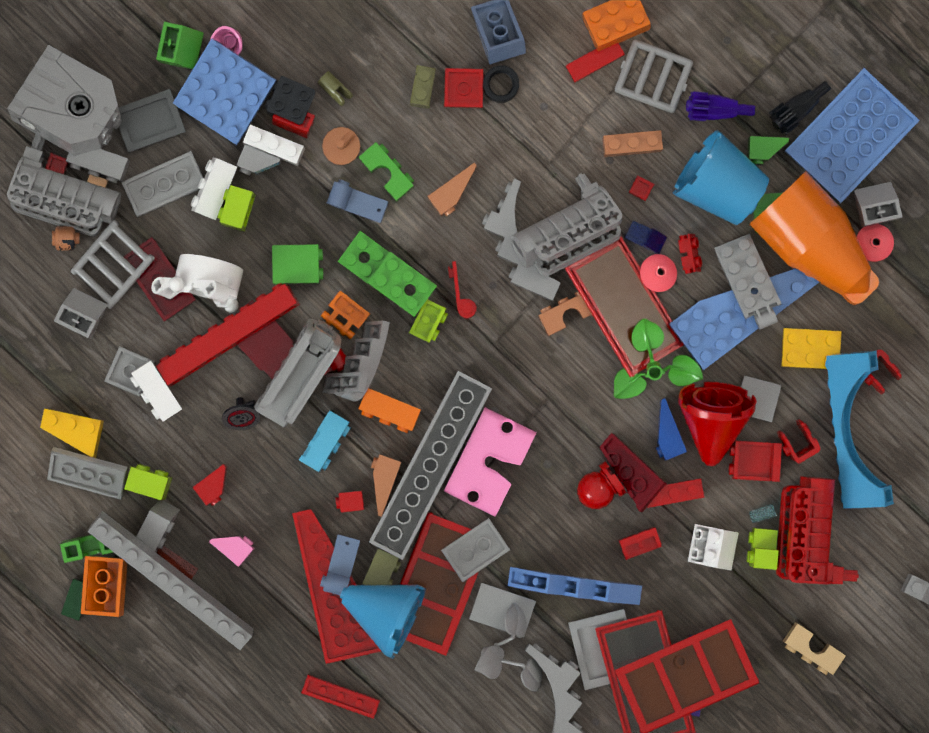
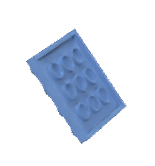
[173,38,277,145]

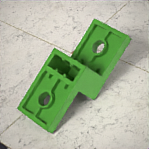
[337,231,437,317]

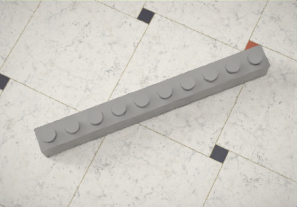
[88,511,254,650]

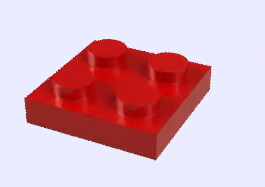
[444,68,483,108]

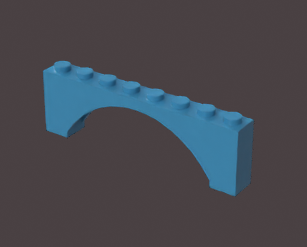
[825,351,894,509]

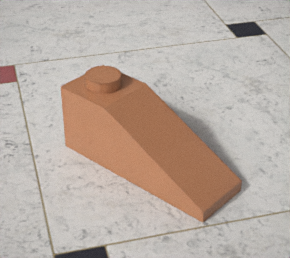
[428,163,477,217]
[371,454,401,517]

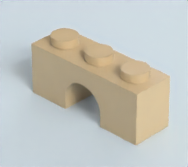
[783,622,846,675]

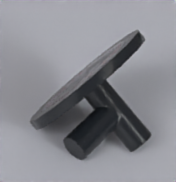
[222,397,260,430]

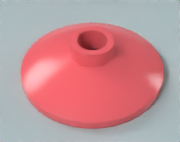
[857,224,894,262]
[640,254,677,292]

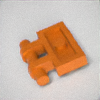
[321,291,370,340]

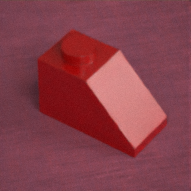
[193,464,227,506]

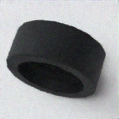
[483,65,519,103]

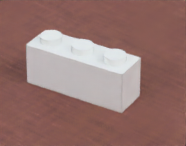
[243,125,305,166]
[191,157,237,220]
[130,360,182,422]

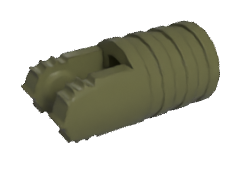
[317,71,353,106]

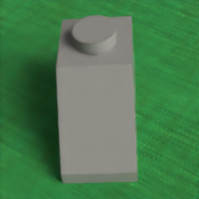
[900,574,929,605]

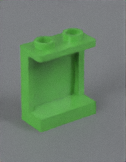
[272,244,323,285]

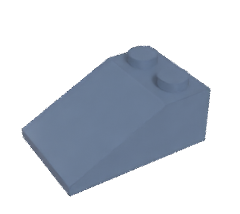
[471,0,526,64]

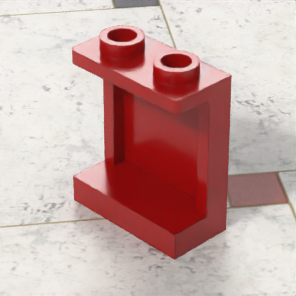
[729,441,782,482]

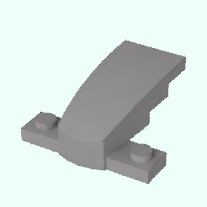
[323,320,390,402]

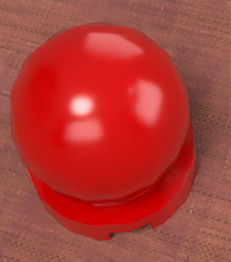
[577,461,627,509]

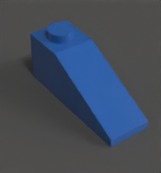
[656,398,687,461]

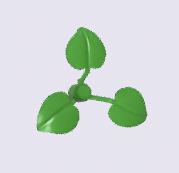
[614,318,703,399]

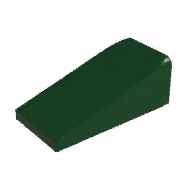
[61,578,83,621]

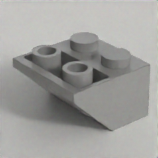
[853,182,902,228]
[54,288,107,339]

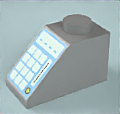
[236,144,282,176]

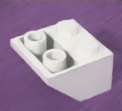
[688,524,738,570]

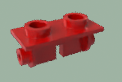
[678,234,702,274]

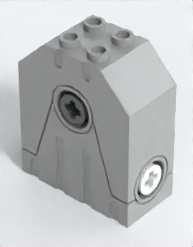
[7,45,122,156]

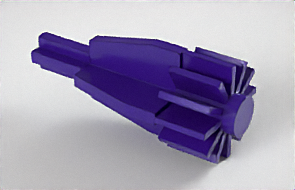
[686,91,755,121]

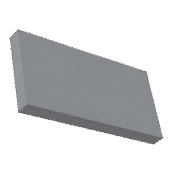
[121,151,203,217]
[47,447,128,500]

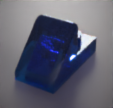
[625,221,667,254]

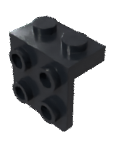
[265,75,316,125]

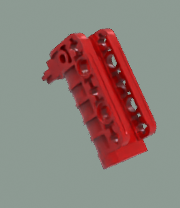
[776,476,859,584]

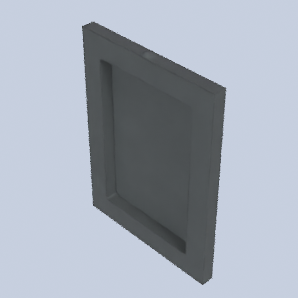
[119,89,186,153]

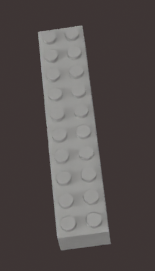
[369,371,492,560]

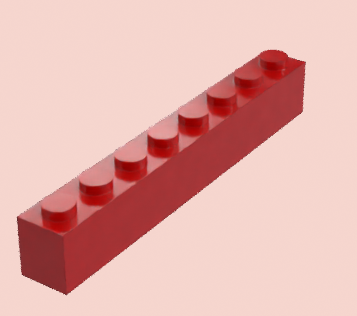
[156,283,300,386]

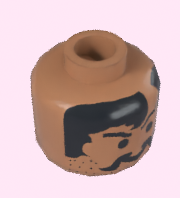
[52,226,79,251]

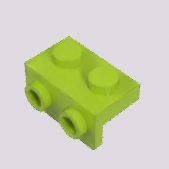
[409,300,448,343]

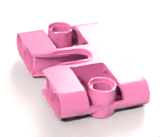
[444,407,537,517]

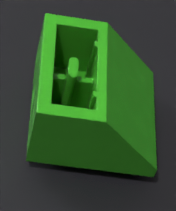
[156,22,204,70]

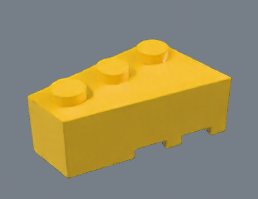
[40,409,104,458]

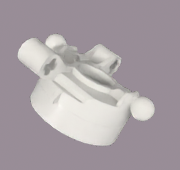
[151,254,243,313]

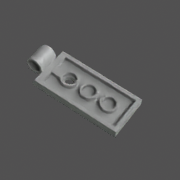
[714,234,781,330]

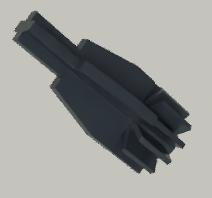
[769,81,831,135]

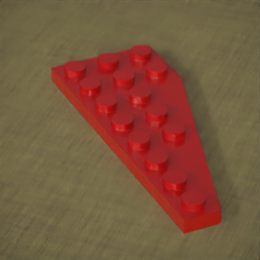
[292,509,381,664]

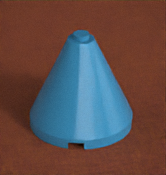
[340,585,426,659]

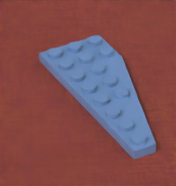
[669,269,819,370]

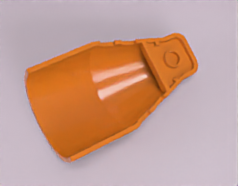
[750,171,879,305]

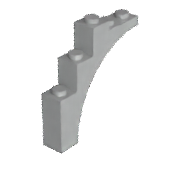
[482,179,560,301]
[525,643,583,733]

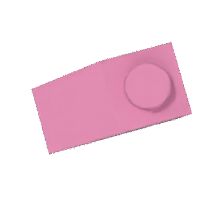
[209,536,255,567]

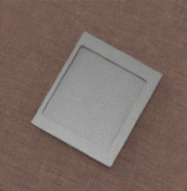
[568,609,636,690]

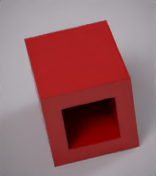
[336,491,364,512]

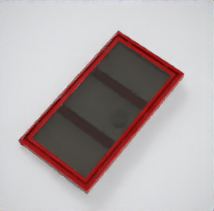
[595,610,696,733]

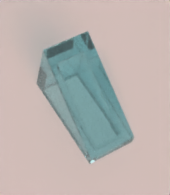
[749,504,777,523]

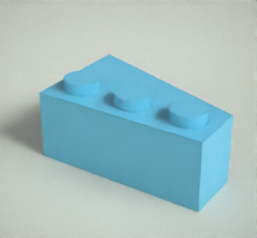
[299,410,351,472]

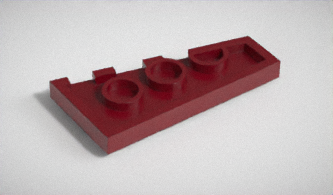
[600,433,667,512]

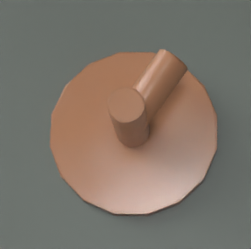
[322,127,360,165]

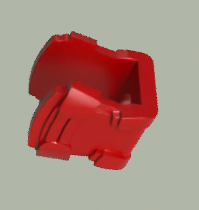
[864,350,902,395]
[777,419,820,463]

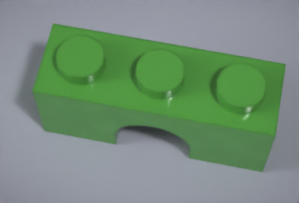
[359,142,414,202]
[60,535,113,563]

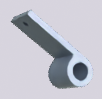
[327,179,389,223]
[320,534,360,595]

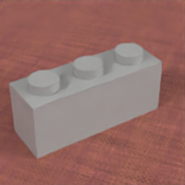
[66,149,130,184]

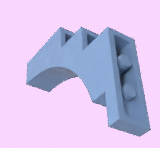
[508,567,642,605]

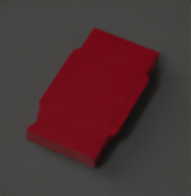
[234,300,294,379]

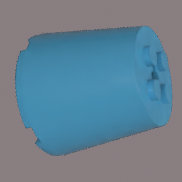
[673,130,769,225]

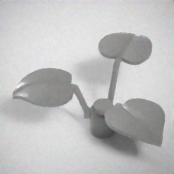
[475,603,542,692]

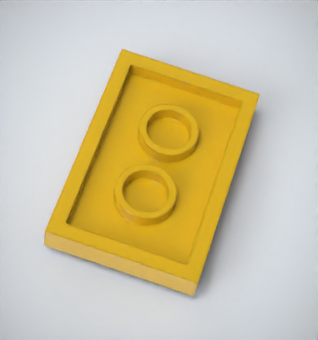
[781,328,841,369]

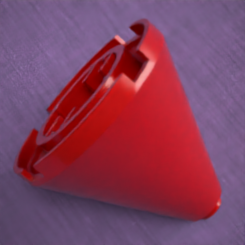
[678,382,757,466]

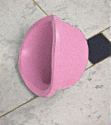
[210,26,242,55]

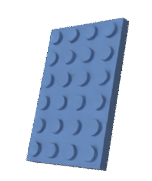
[784,68,920,204]

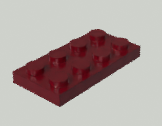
[123,237,196,322]

